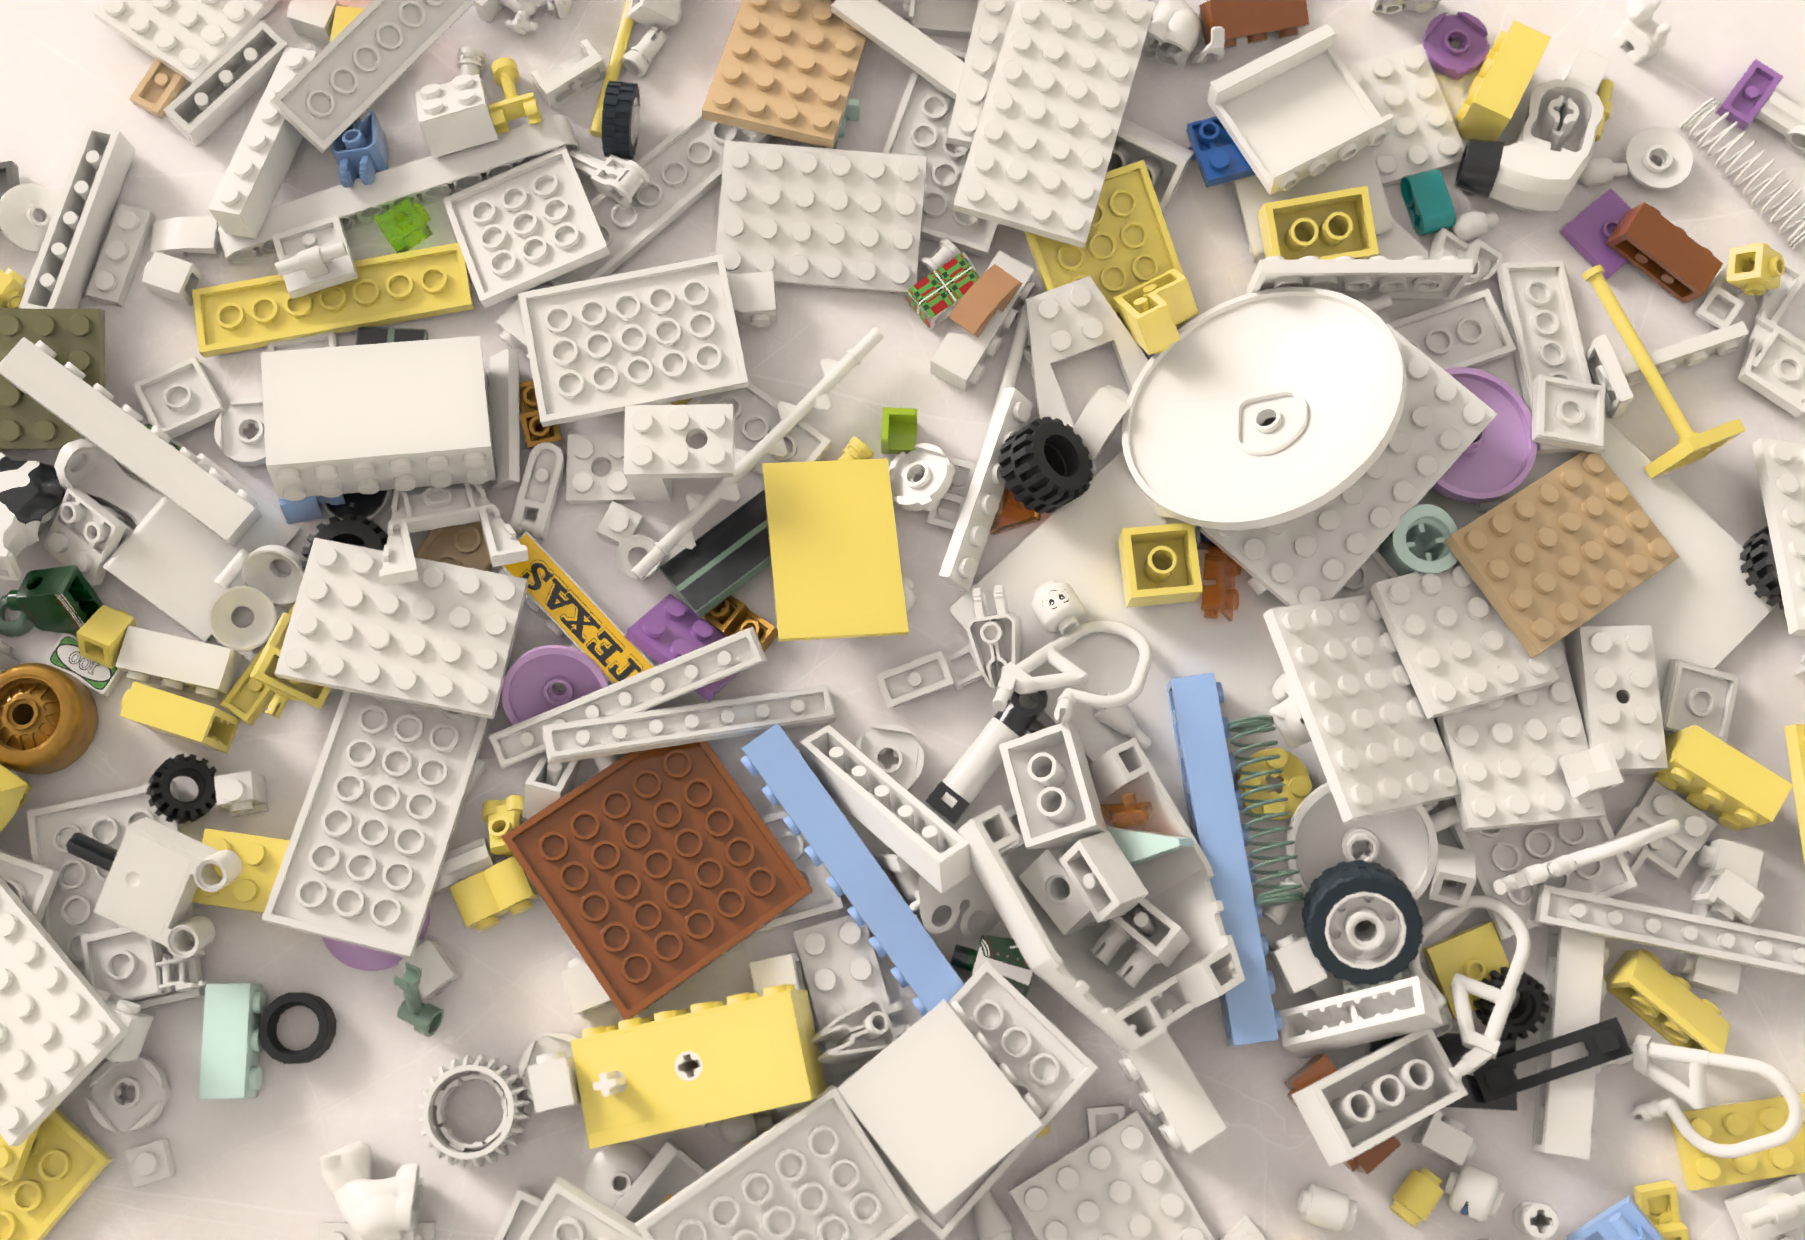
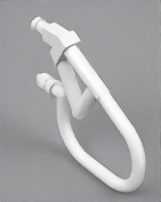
[992,620,1152,724]
[1493,819,1681,895]
[1408,895,1531,1082]
[1601,1035,1804,1158]

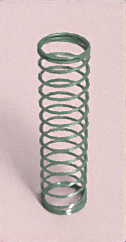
[1228,715,1305,906]

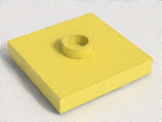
[1422,921,1510,1019]

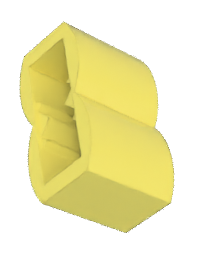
[449,856,539,932]

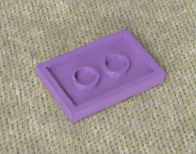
[625,594,741,702]

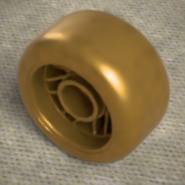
[0,663,98,775]

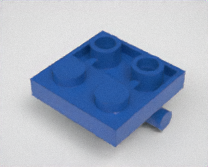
[1186,116,1256,188]

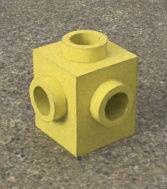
[1727,243,1785,295]

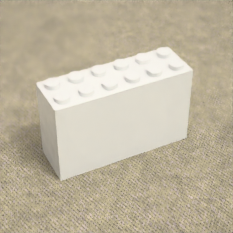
[261,336,496,501]

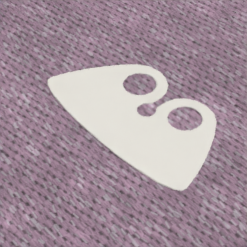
[919,866,1001,939]

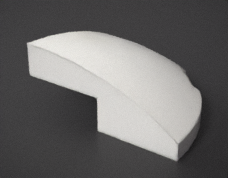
[1429,228,1504,288]

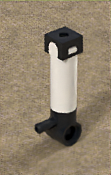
[926,690,1048,825]

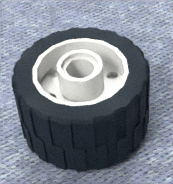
[1302,860,1424,985]

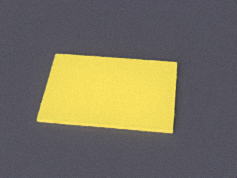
[762,458,909,642]

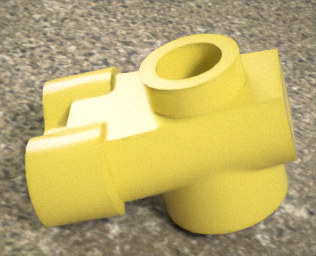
[483,795,524,856]

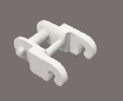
[156,949,208,993]

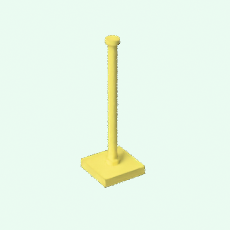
[1582,265,1746,479]

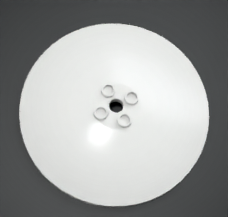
[1122,287,1406,530]

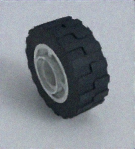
[601,81,640,159]

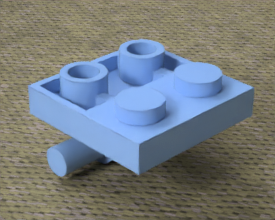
[1567,1195,1666,1240]

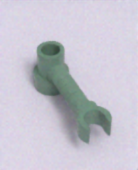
[394,962,444,1037]

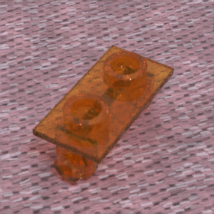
[1201,547,1241,621]

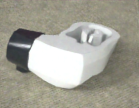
[1455,79,1604,212]

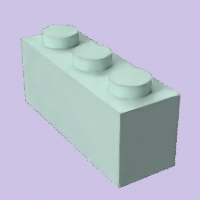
[199,983,267,1100]

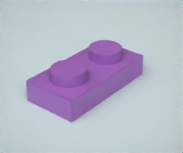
[1715,59,1783,131]

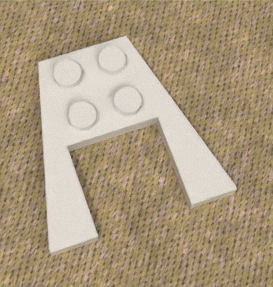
[1738,261,1805,418]
[1024,276,1149,428]
[379,483,529,587]

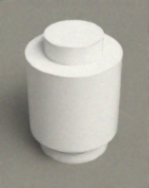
[1297,1184,1357,1232]

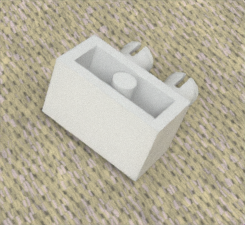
[1089,898,1191,989]

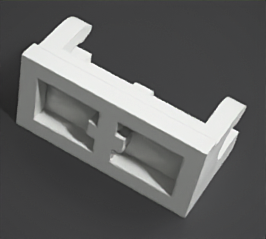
[530,39,606,110]

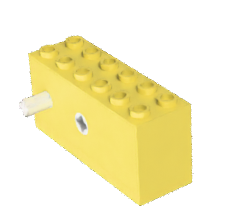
[571,984,827,1149]

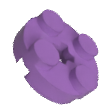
[1422,11,1490,80]

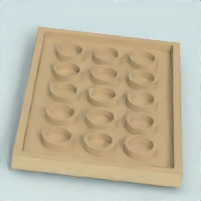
[702,0,881,149]
[1444,451,1679,659]

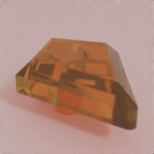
[990,486,1041,535]
[1100,792,1153,828]

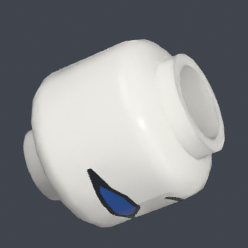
[1444,1164,1505,1223]

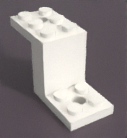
[566,404,734,504]

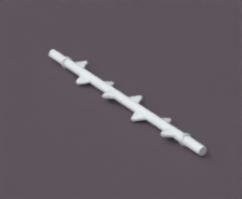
[631,328,884,580]

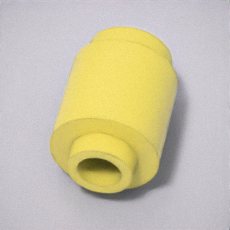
[1390,1167,1445,1228]

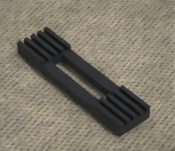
[1473,1017,1633,1103]

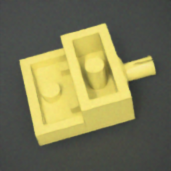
[249,612,331,718]

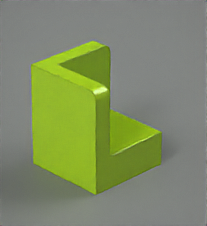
[881,407,917,454]

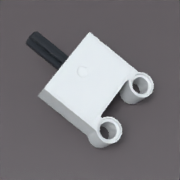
[66,817,243,959]

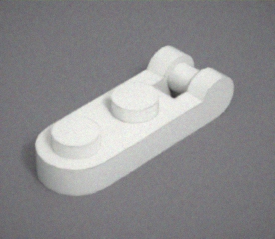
[510,442,566,541]

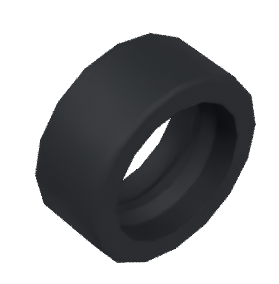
[258,992,336,1064]

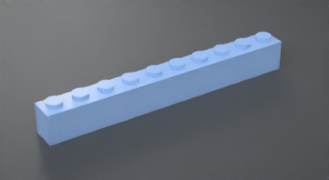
[1166,673,1282,1046]
[740,722,964,1017]

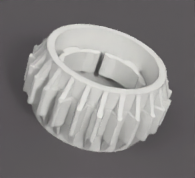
[416,1055,531,1168]

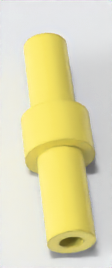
[1595,79,1614,142]

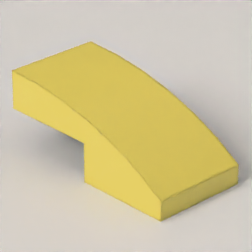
[1633,1180,1689,1240]

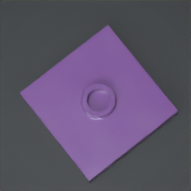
[1559,188,1631,280]

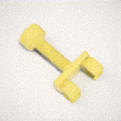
[488,57,542,135]

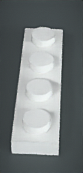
[1619,321,1749,386]

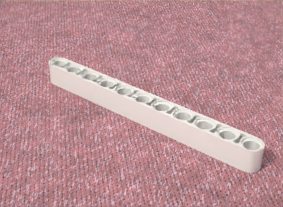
[217,115,579,265]

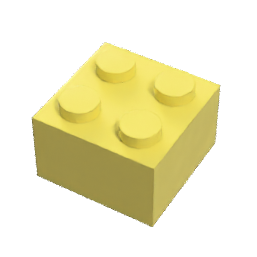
[1118,523,1203,608]

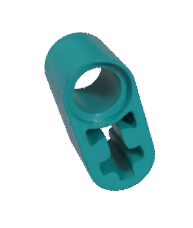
[1400,169,1456,236]

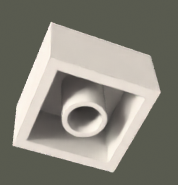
[414,74,498,158]

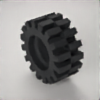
[147,754,217,824]
[1474,966,1550,1041]

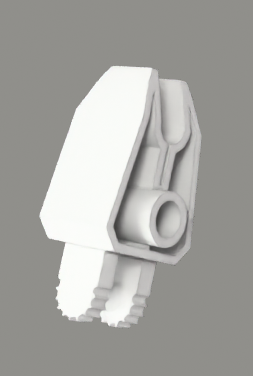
[966,585,1021,688]
[810,998,911,1065]

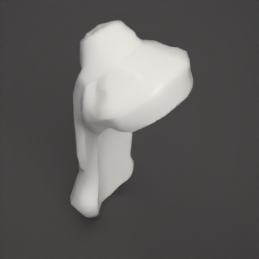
[55,439,163,525]

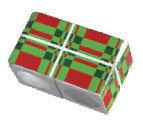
[906,252,980,330]

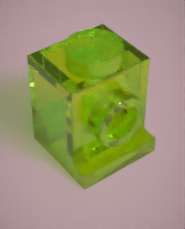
[372,198,433,253]

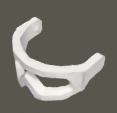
[1189,13,1225,63]

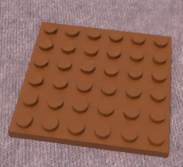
[502,741,813,1020]

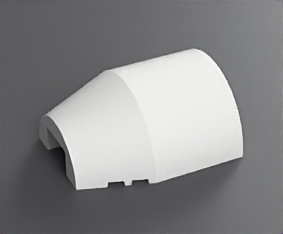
[956,737,1245,1052]

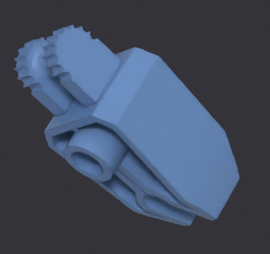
[331,111,389,188]

